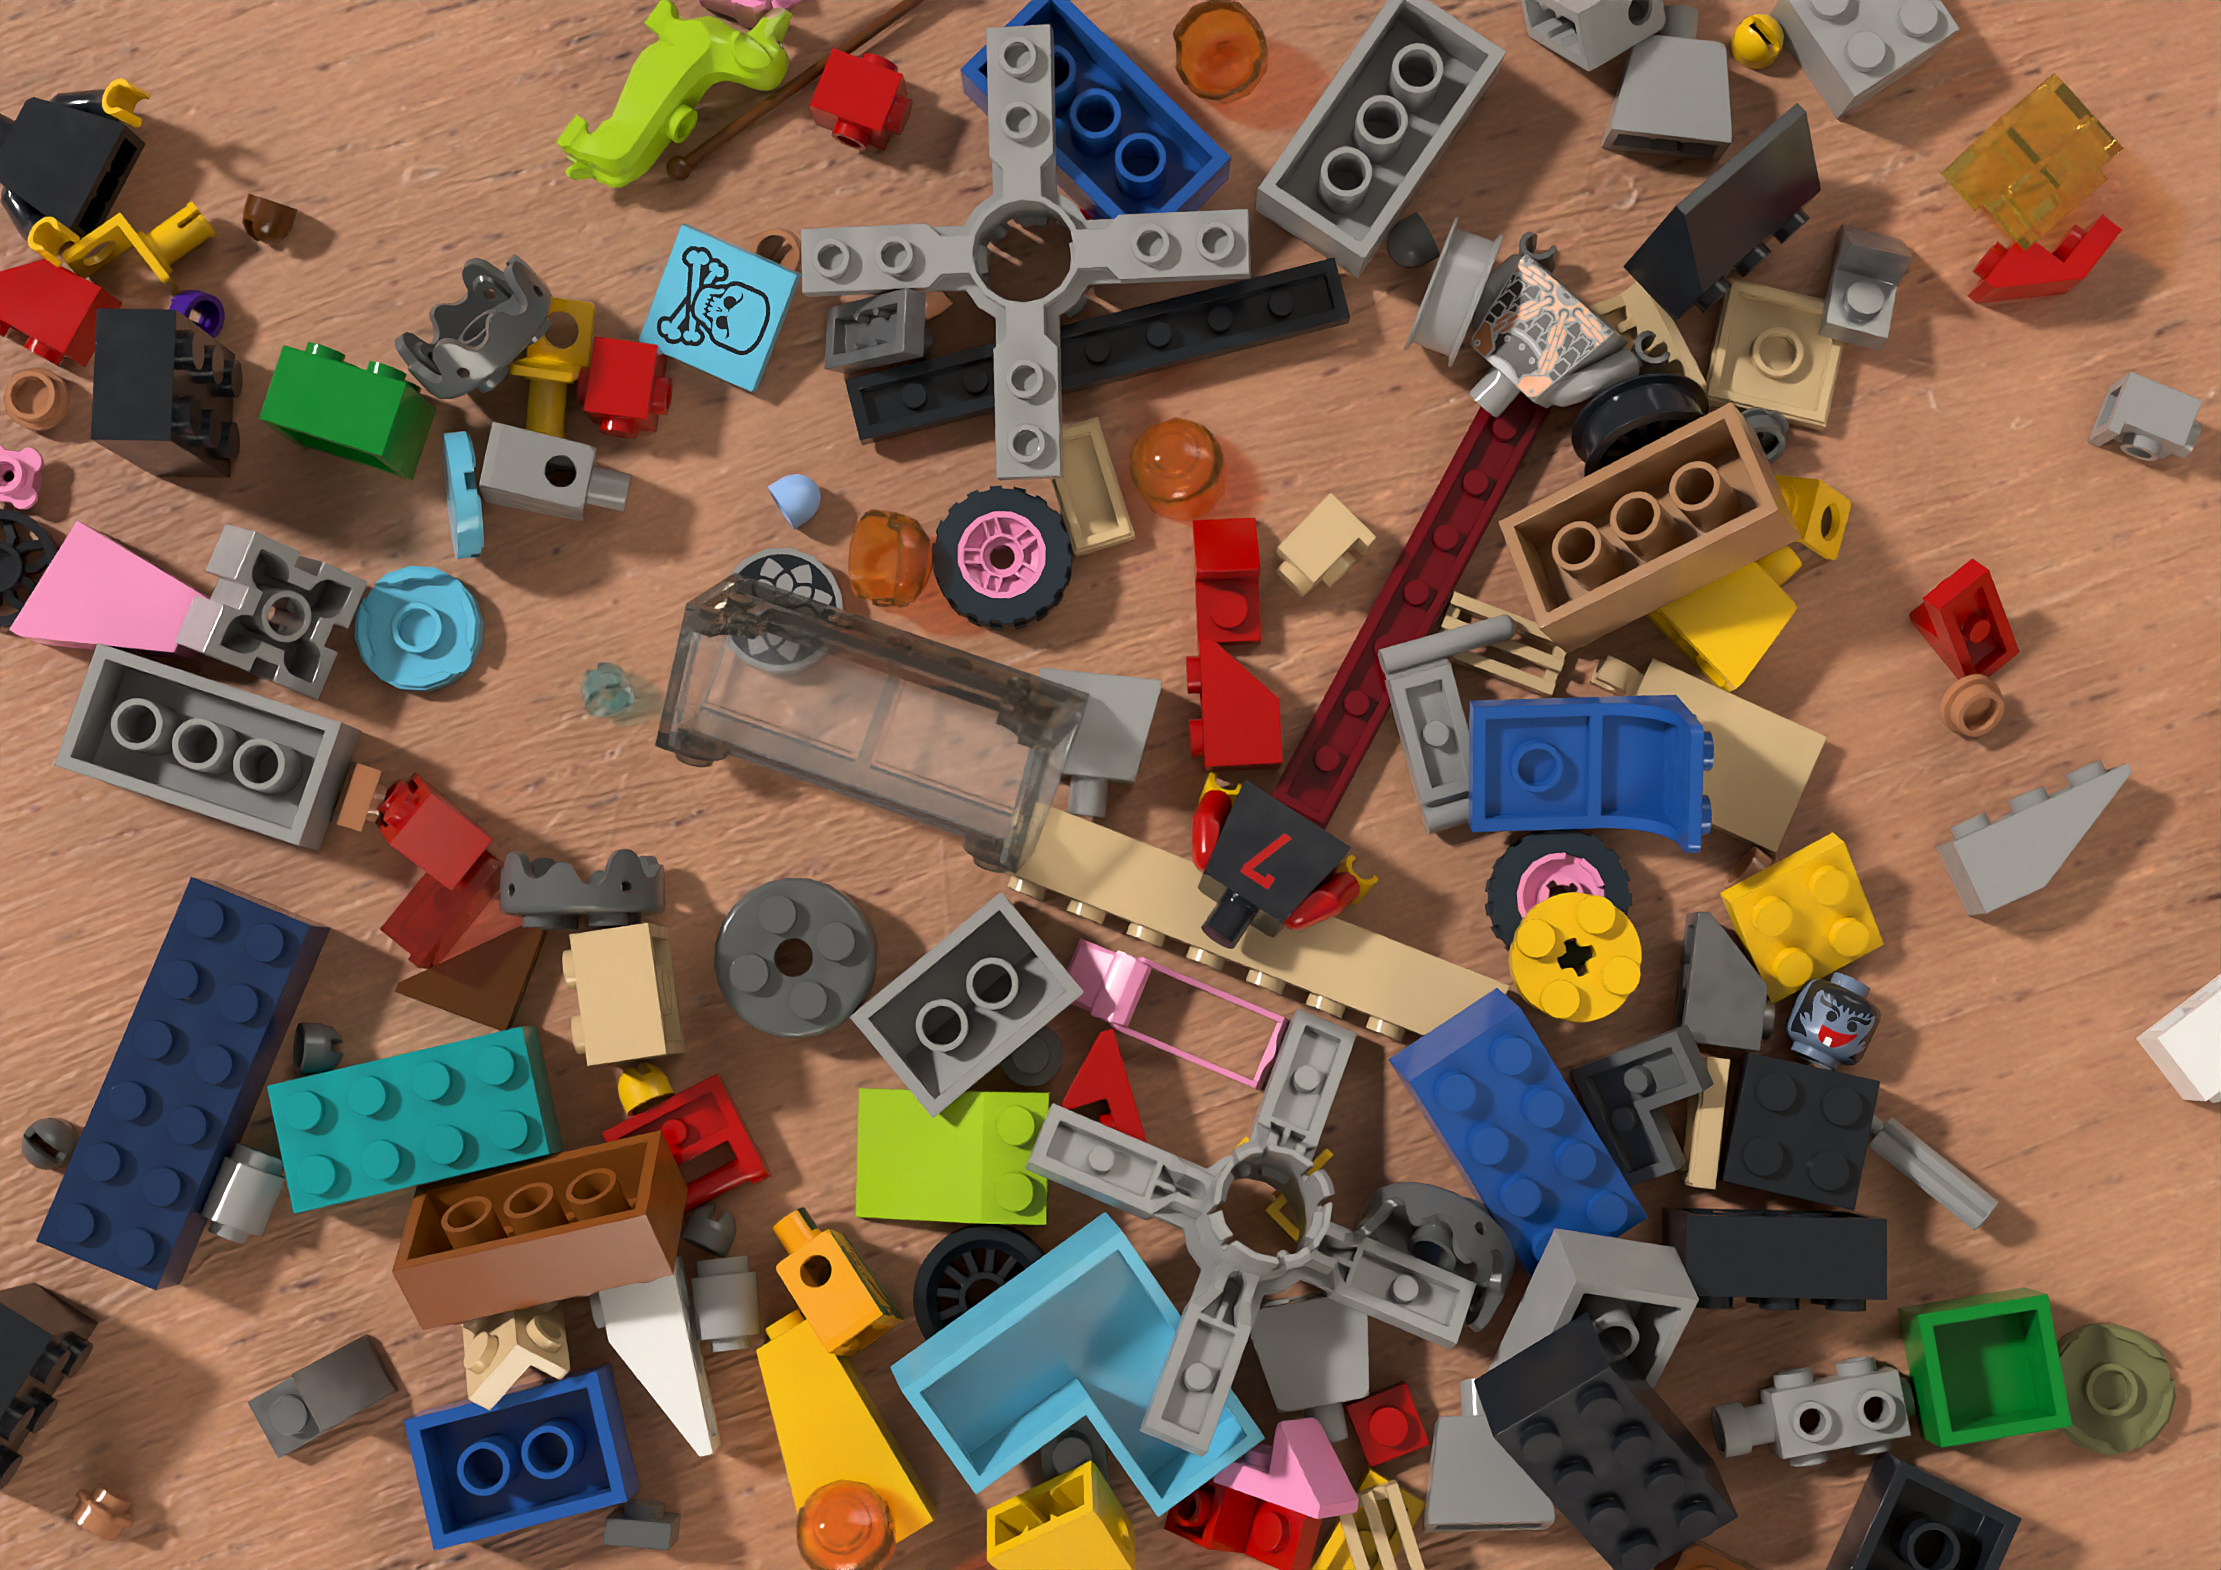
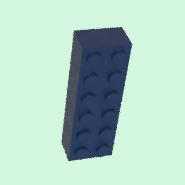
[36,877,330,1290]

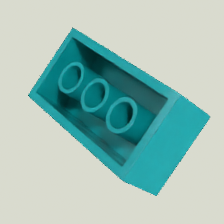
[267,1026,564,1214]

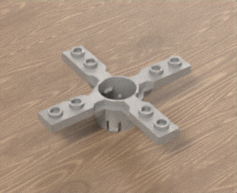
[801,24,1251,481]
[1025,1008,1476,1457]

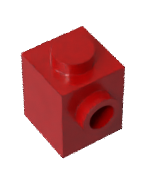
[809,48,913,150]
[577,336,673,438]

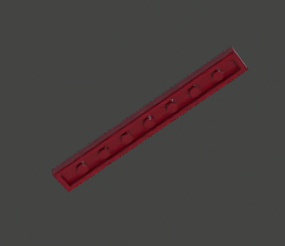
[1271,392,1552,830]

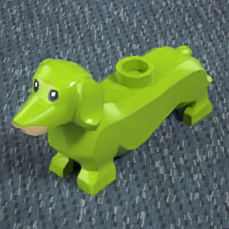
[556,0,792,188]

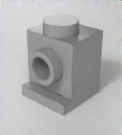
[2088,372,2202,461]

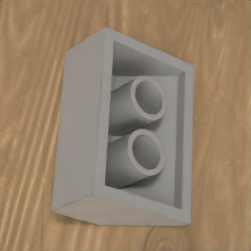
[850,892,1084,1118]

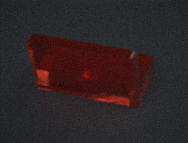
[380,848,504,969]

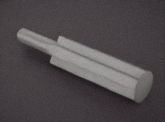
[1868,1114,1999,1231]

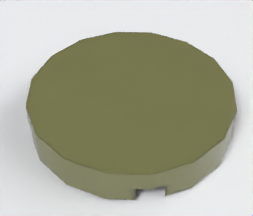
[2057,1322,2176,1455]

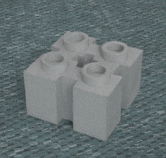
[175,524,368,700]

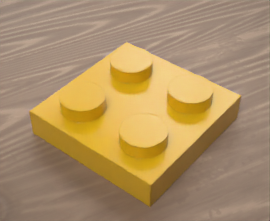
[1720,833,1884,1003]

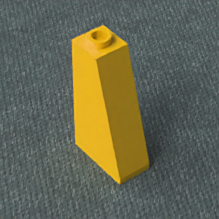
[756,1309,938,1570]

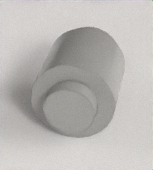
[200,1143,286,1244]
[691,1256,762,1352]

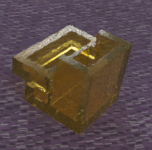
[1940,73,2124,251]

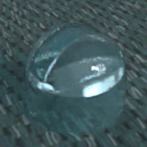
[580,661,635,718]

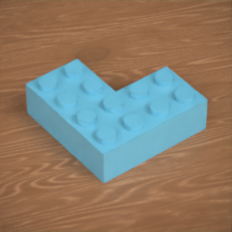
[890,1212,1265,1517]

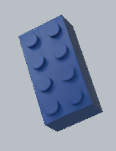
[960,0,1231,220]
[1388,988,1648,1280]

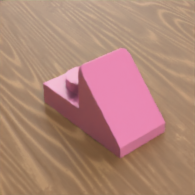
[1213,1417,1359,1519]

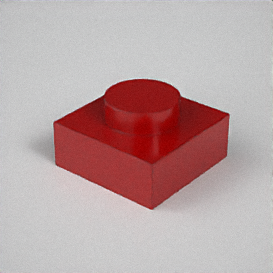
[1344,1380,1430,1468]

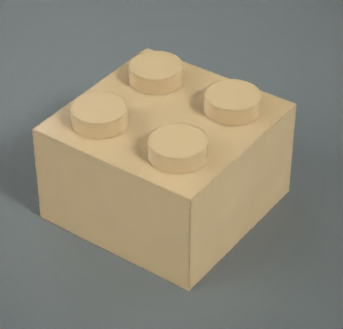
[562,923,685,1066]

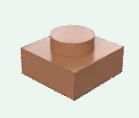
[330,762,387,832]

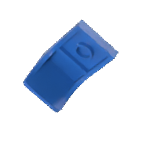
[1468,694,1714,853]

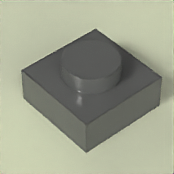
[603,1499,681,1550]

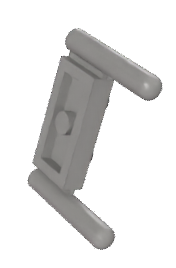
[1378,615,1516,834]

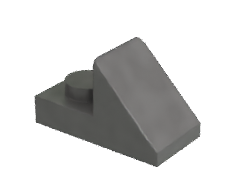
[1819,224,1912,351]
[248,1334,398,1459]

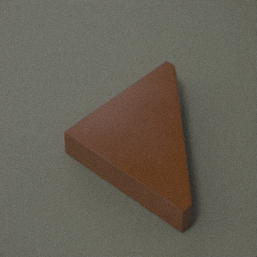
[395,925,548,1031]

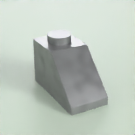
[1672,911,1775,1051]

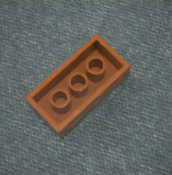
[392,1130,688,1330]

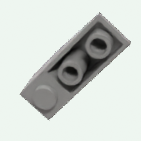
[1936,760,2132,916]

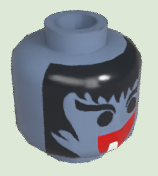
[1784,972,1881,1072]

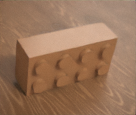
[1499,402,1801,654]

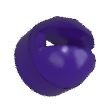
[169,290,225,338]

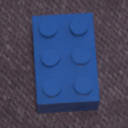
[404,1363,640,1551]

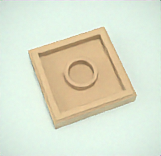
[1704,278,1844,431]

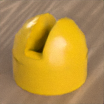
[1730,14,1784,69]
[618,1062,675,1117]

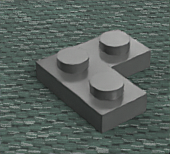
[1570,1024,1714,1187]

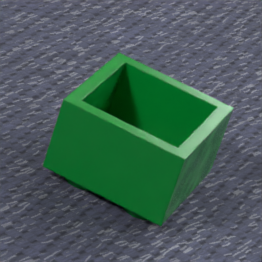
[259,342,436,480]
[1897,1287,2072,1448]

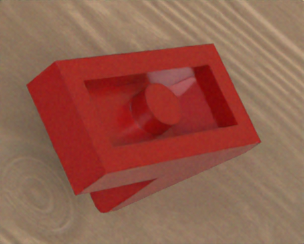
[1192,517,1261,646]
[1909,558,2020,680]
[1060,1028,1147,1143]

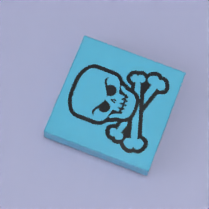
[638,224,802,392]

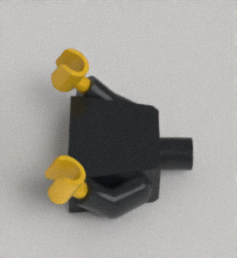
[0,78,151,267]

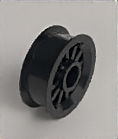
[1571,372,1709,477]
[913,1224,1046,1341]

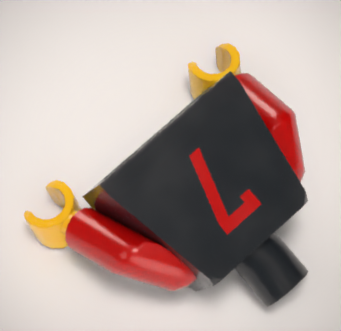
[1192,771,1379,949]

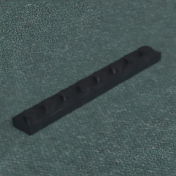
[845,257,1350,445]

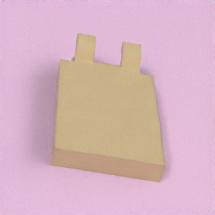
[1589,655,1827,854]

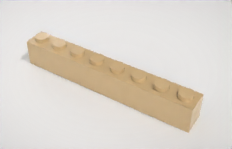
[998,797,1510,1042]

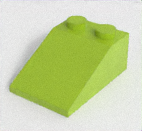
[856,1088,1051,1225]

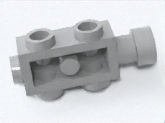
[1711,1356,1915,1467]

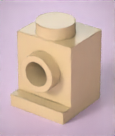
[1274,493,1377,597]

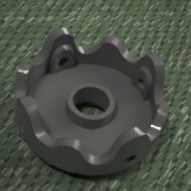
[395,254,552,399]
[500,849,665,931]
[714,877,878,1039]
[1352,1182,1516,1332]

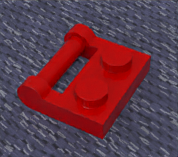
[602,1073,771,1214]

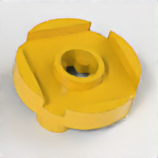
[1508,892,1642,1023]

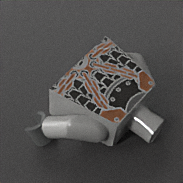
[1469,232,1670,418]

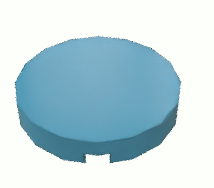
[442,431,484,559]
[354,566,485,693]

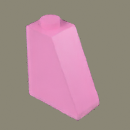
[9,521,211,660]

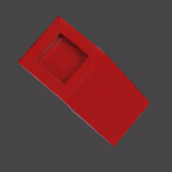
[1967,214,2122,304]
[1164,1477,1323,1570]

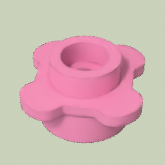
[0,445,44,510]

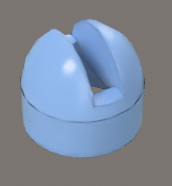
[767,474,821,530]

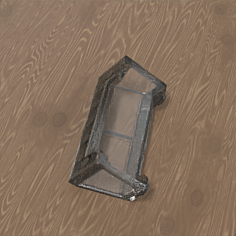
[655,573,1090,873]

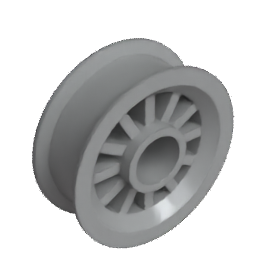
[1404,217,1504,367]

